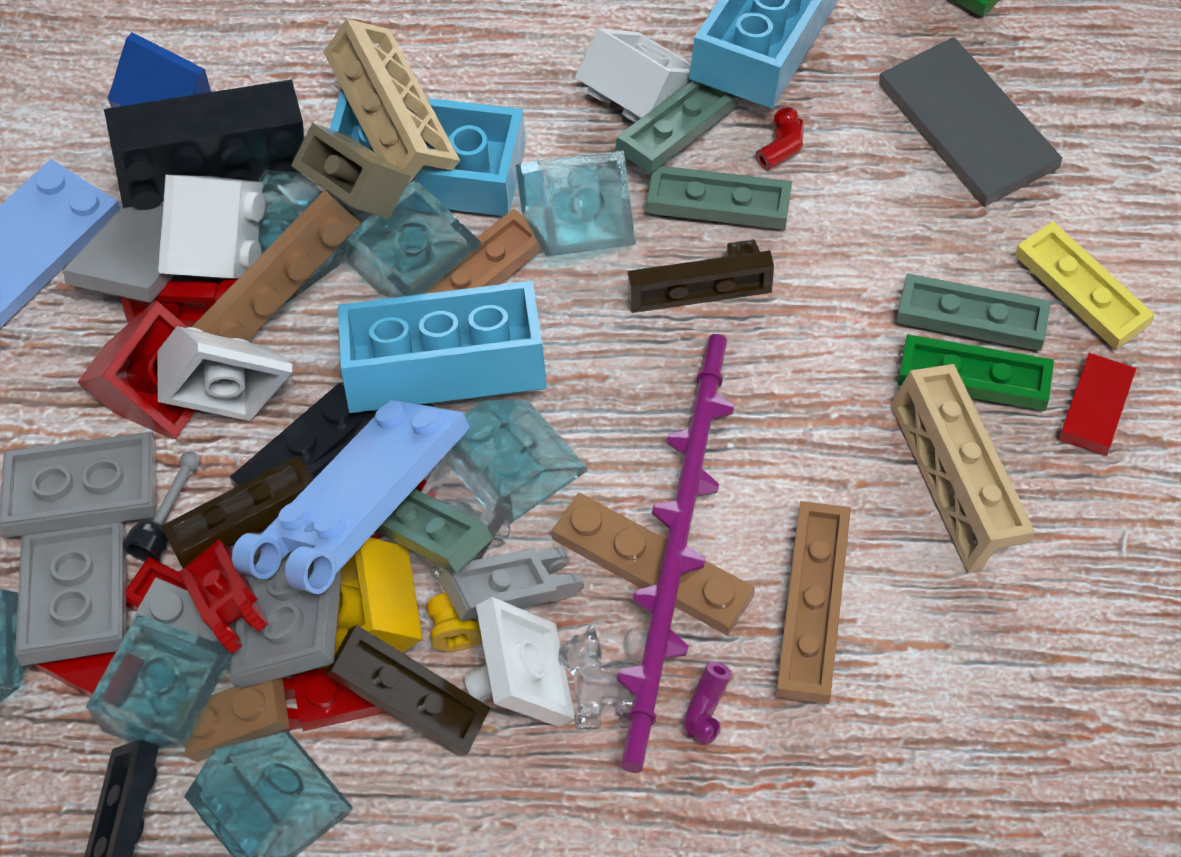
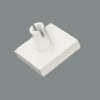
[465,597,575,727]

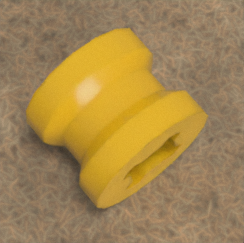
[426,592,482,652]

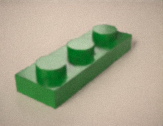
[898,334,1055,411]

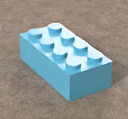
[689,0,838,109]
[328,88,526,216]
[338,281,547,413]

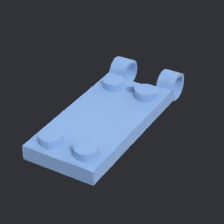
[0,159,120,328]
[232,400,470,594]

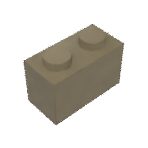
[291,123,411,219]

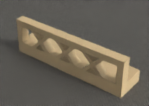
[323,19,460,188]
[891,364,1036,572]

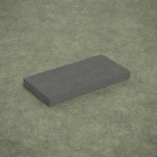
[879,37,1062,207]

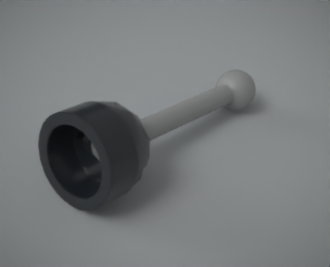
[122,451,200,562]

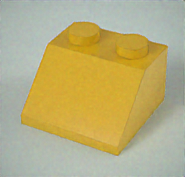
[308,537,423,672]

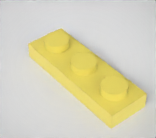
[1015,221,1155,350]

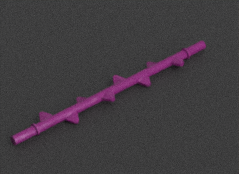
[616,334,735,773]

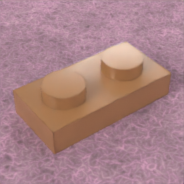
[180,678,290,762]

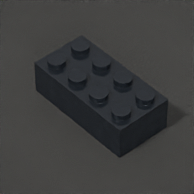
[104,79,307,210]

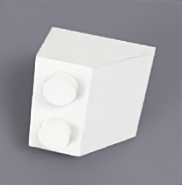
[575,28,692,122]
[158,175,265,278]
[157,326,292,421]

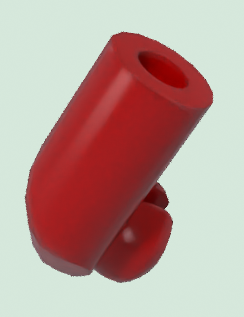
[756,107,804,171]

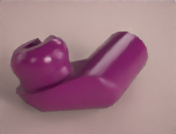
[683,661,732,745]

